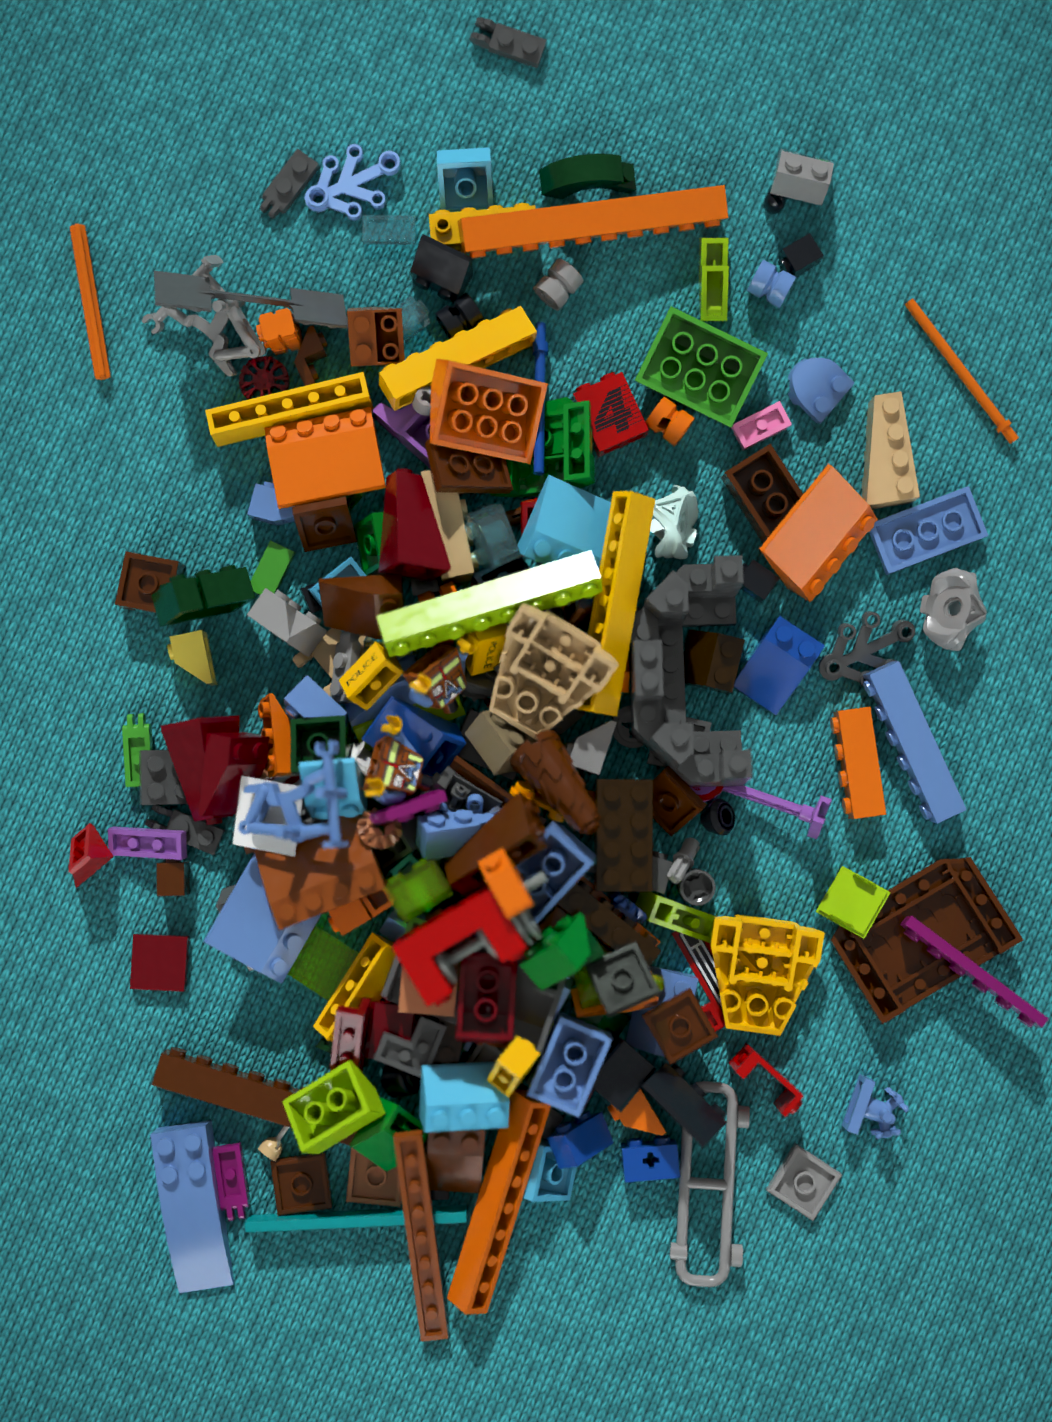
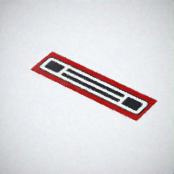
[671,931,725,1026]

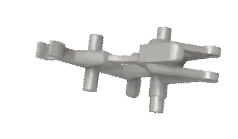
[142,255,267,376]

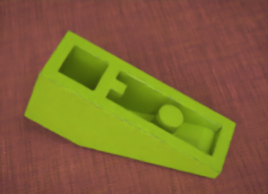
[635,892,717,943]

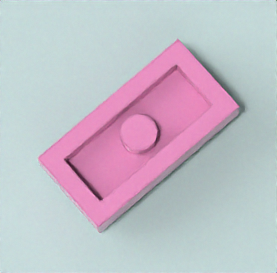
[732,401,792,450]

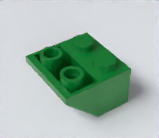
[520,912,590,991]
[349,1097,428,1172]

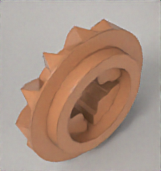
[357,807,402,849]

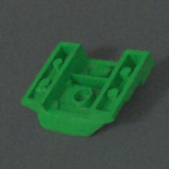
[489,397,595,497]

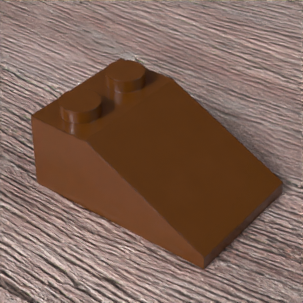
[319,574,405,639]
[427,1129,485,1193]

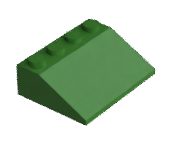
[635,306,768,428]

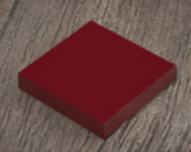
[130,934,189,992]

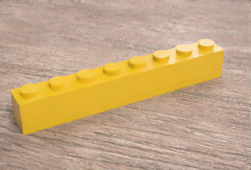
[574,491,656,717]

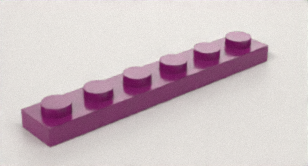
[900,916,1049,1028]

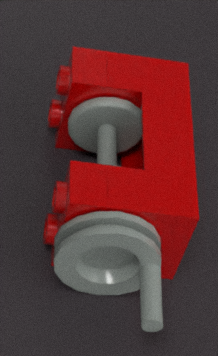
[391,871,549,1007]

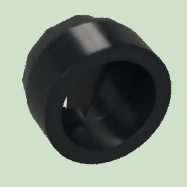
[763,192,786,214]

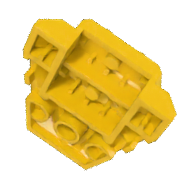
[710,914,825,1036]

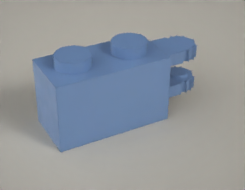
[416,810,494,860]

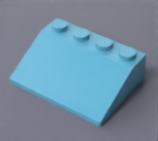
[516,475,611,570]

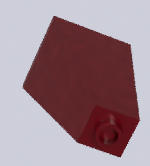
[379,468,451,581]
[161,715,240,825]

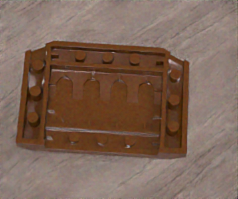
[830,857,1023,1024]

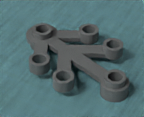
[819,611,915,686]

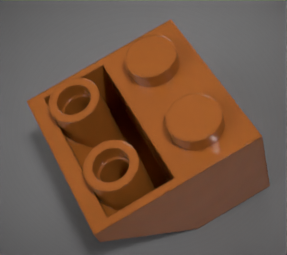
[347,307,405,366]

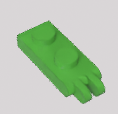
[122,713,153,787]

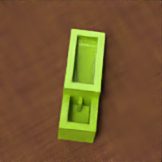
[699,238,729,321]

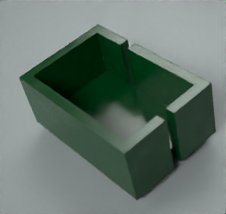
[151,565,255,627]

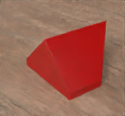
[68,823,114,888]

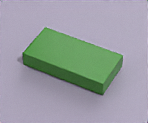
[251,540,295,595]

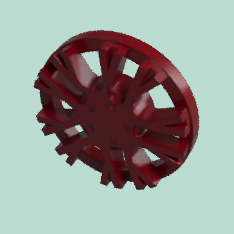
[239,355,290,400]

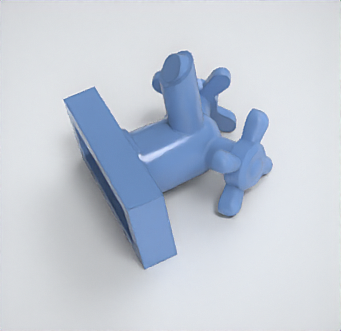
[842,1074,909,1139]

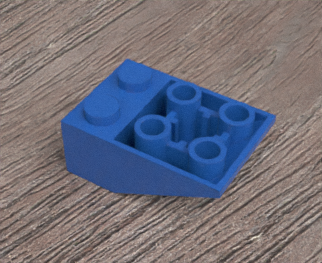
[362,696,466,777]

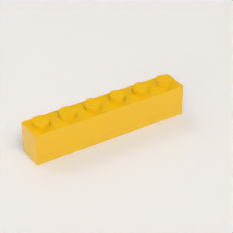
[379,306,537,411]
[205,372,373,447]

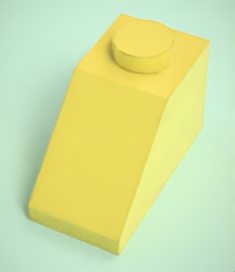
[167,630,217,686]

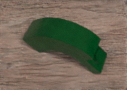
[539,154,636,200]

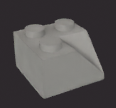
[247,588,327,657]

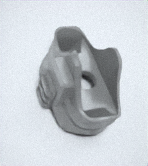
[920,568,987,651]

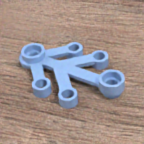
[305,144,401,221]

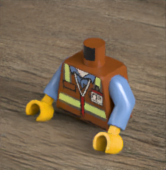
[402,634,480,714]
[362,716,433,805]

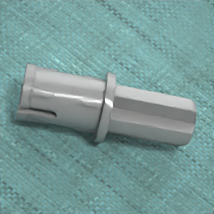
[667,837,700,884]

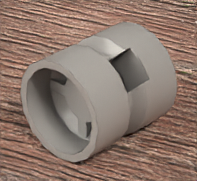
[533,258,583,311]

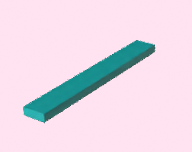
[245,1205,468,1233]

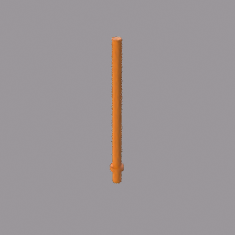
[905,298,1019,444]

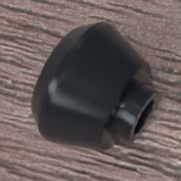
[700,799,735,836]

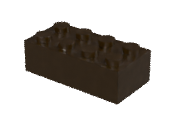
[594,779,653,892]

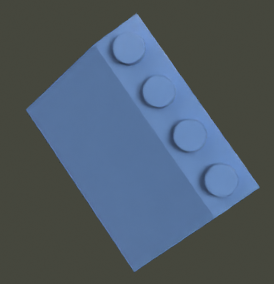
[203,853,321,984]

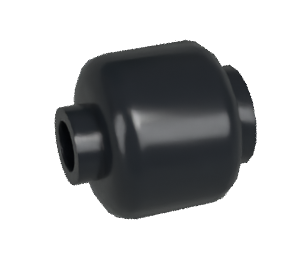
[381,1065,421,1098]

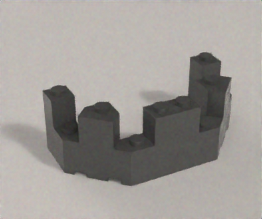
[629,555,752,787]

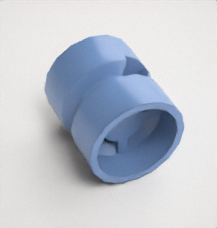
[747,260,796,308]

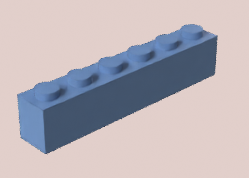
[863,661,967,824]

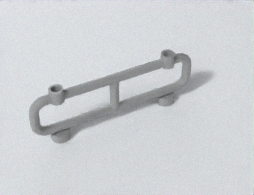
[670,1081,750,1287]

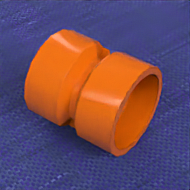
[645,396,695,447]

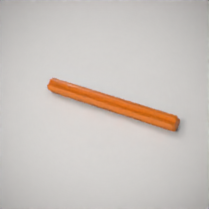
[70,224,111,380]

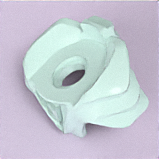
[650,485,699,559]

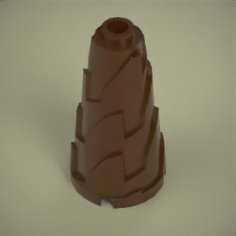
[510,730,601,835]

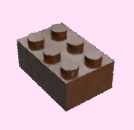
[721,443,803,543]

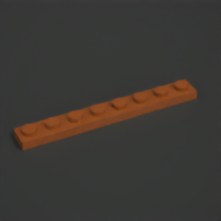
[393,1130,449,1342]

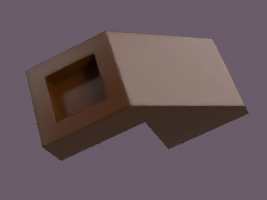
[294,325,328,386]

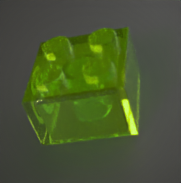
[384,859,454,923]

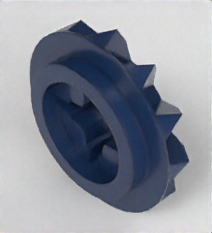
[609,891,647,923]

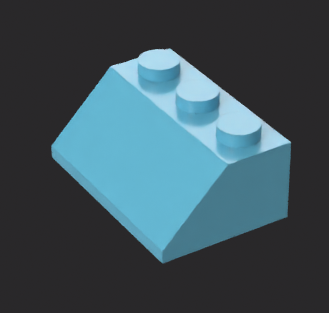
[419,1061,510,1132]

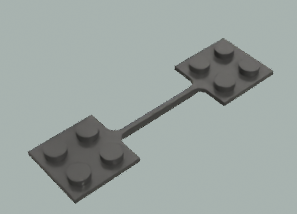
[154,270,348,329]

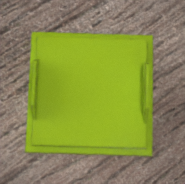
[816,866,891,939]

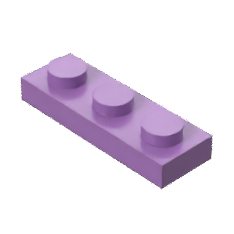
[108,826,187,860]

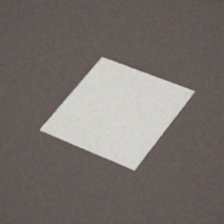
[233,776,302,856]

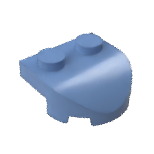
[788,358,854,423]

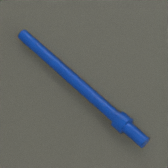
[532,322,548,476]

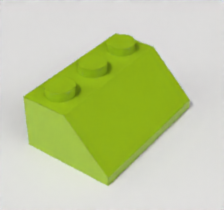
[282,1060,386,1154]

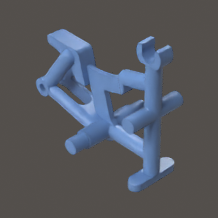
[238,740,349,848]

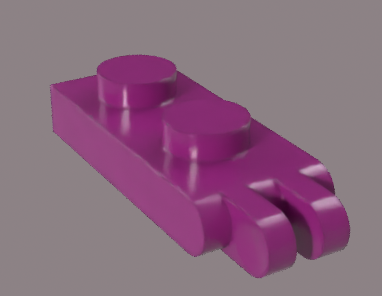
[369,789,447,824]
[212,1143,250,1221]

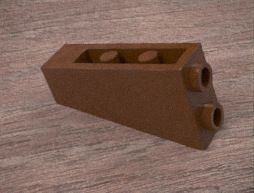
[444,792,547,897]

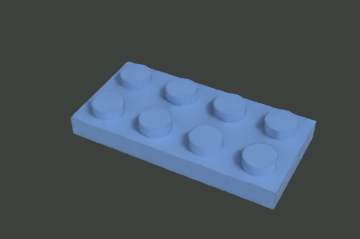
[869,486,988,575]

